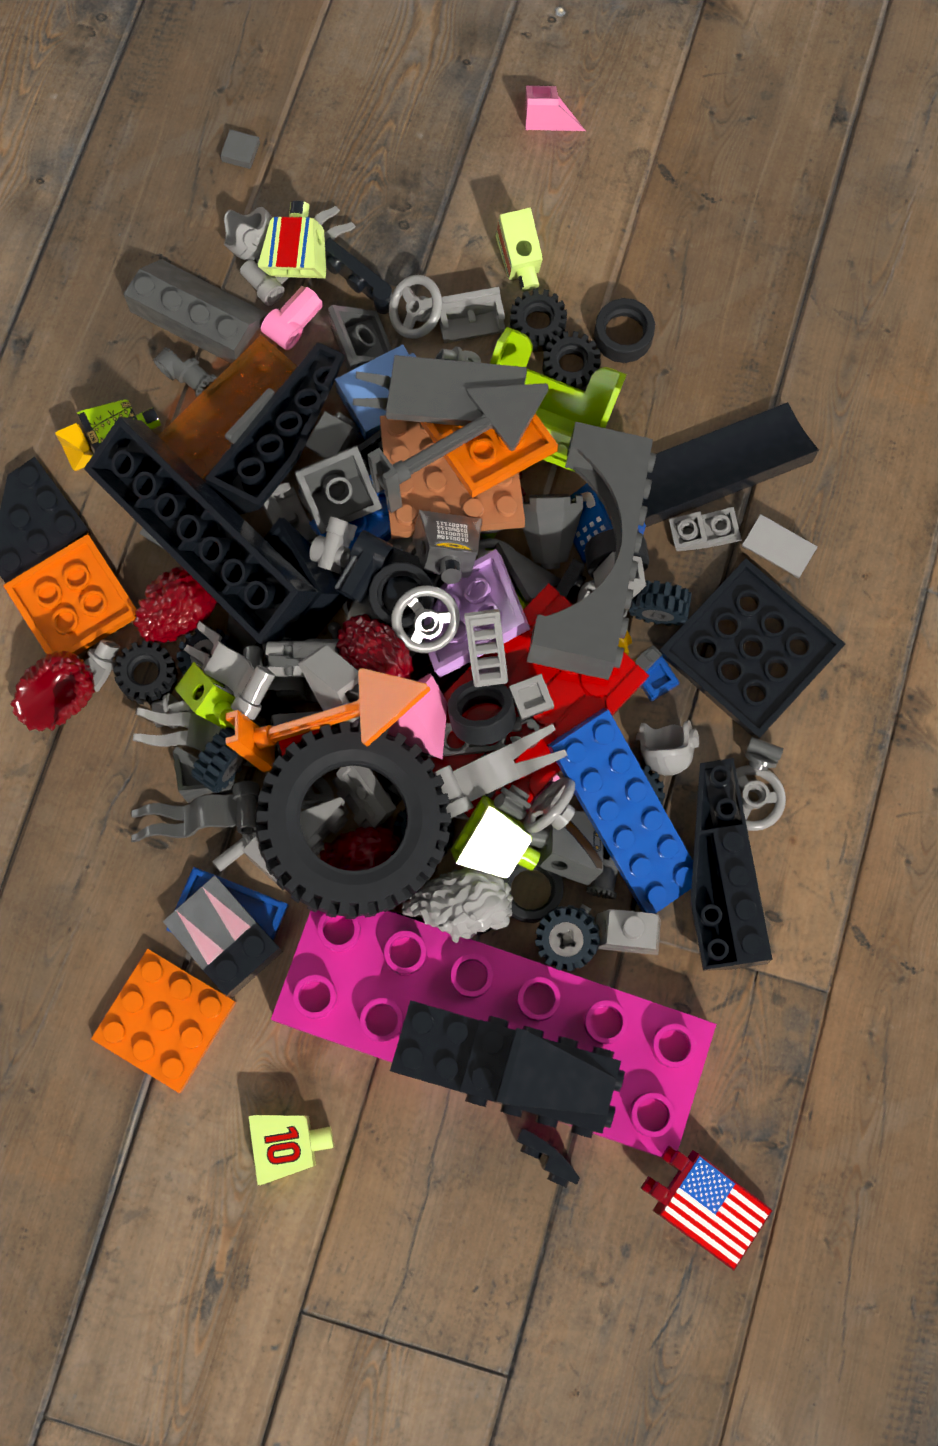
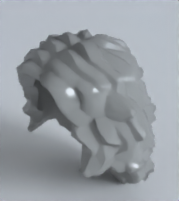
[402,866,513,943]

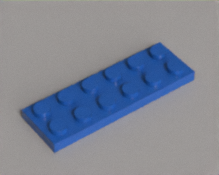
[547,708,693,914]

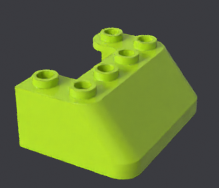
[490,327,627,472]

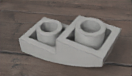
[669,507,741,551]

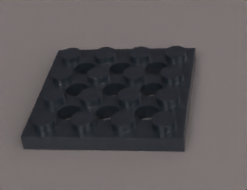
[659,558,845,739]

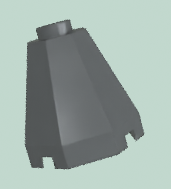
[522,494,583,569]

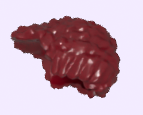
[133,565,217,643]
[336,614,414,680]
[10,651,95,731]
[319,826,400,871]

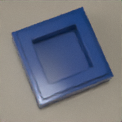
[641,656,680,702]

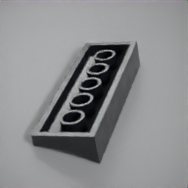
[642,402,819,527]

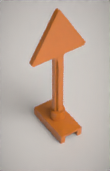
[226,668,430,772]

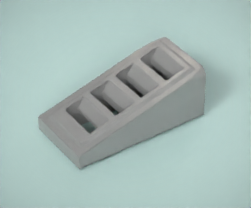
[464,609,508,687]

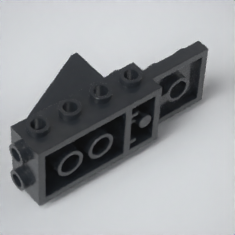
[390,1000,625,1139]

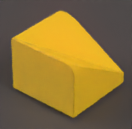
[55,423,93,471]

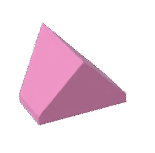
[526,86,586,131]
[387,674,448,759]

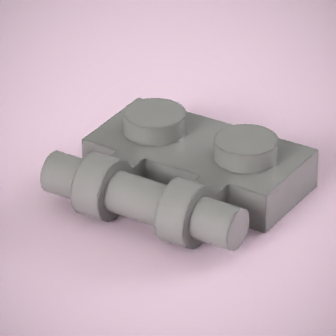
[332,766,396,829]

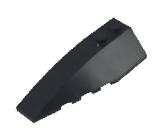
[205,342,345,515]

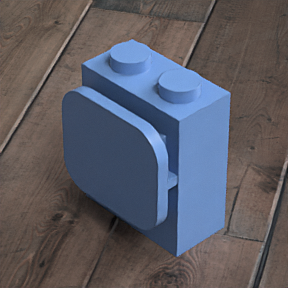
[335,344,416,440]

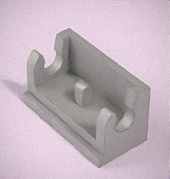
[439,287,505,343]
[263,483,317,544]
[742,514,817,579]

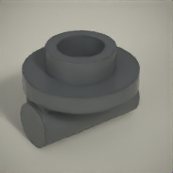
[745,737,784,771]
[494,784,532,821]

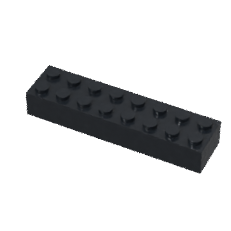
[84,416,318,644]

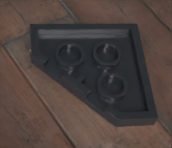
[0,457,91,583]

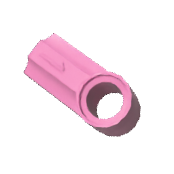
[261,286,323,350]

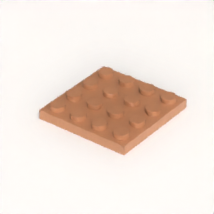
[380,415,525,539]

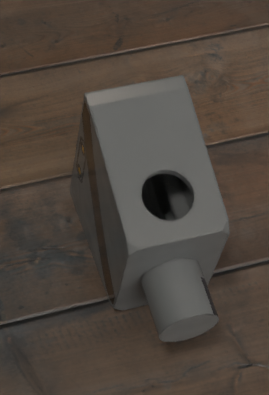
[529,811,603,885]

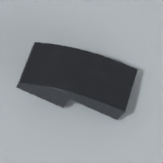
[516,1128,580,1188]

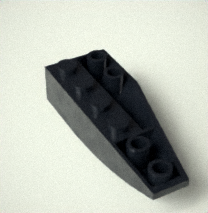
[690,758,773,971]

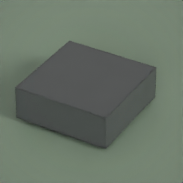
[220,129,260,169]

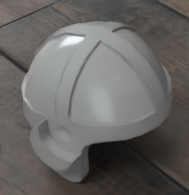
[224,207,273,260]
[636,721,699,776]

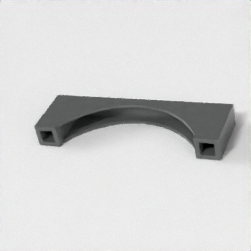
[526,422,656,680]

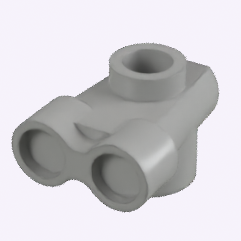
[310,516,357,573]

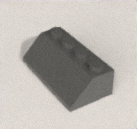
[123,259,269,367]

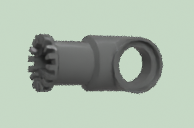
[153,347,219,400]
[586,852,619,899]

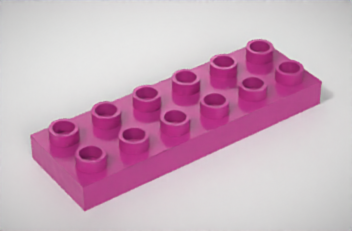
[271,910,717,1157]

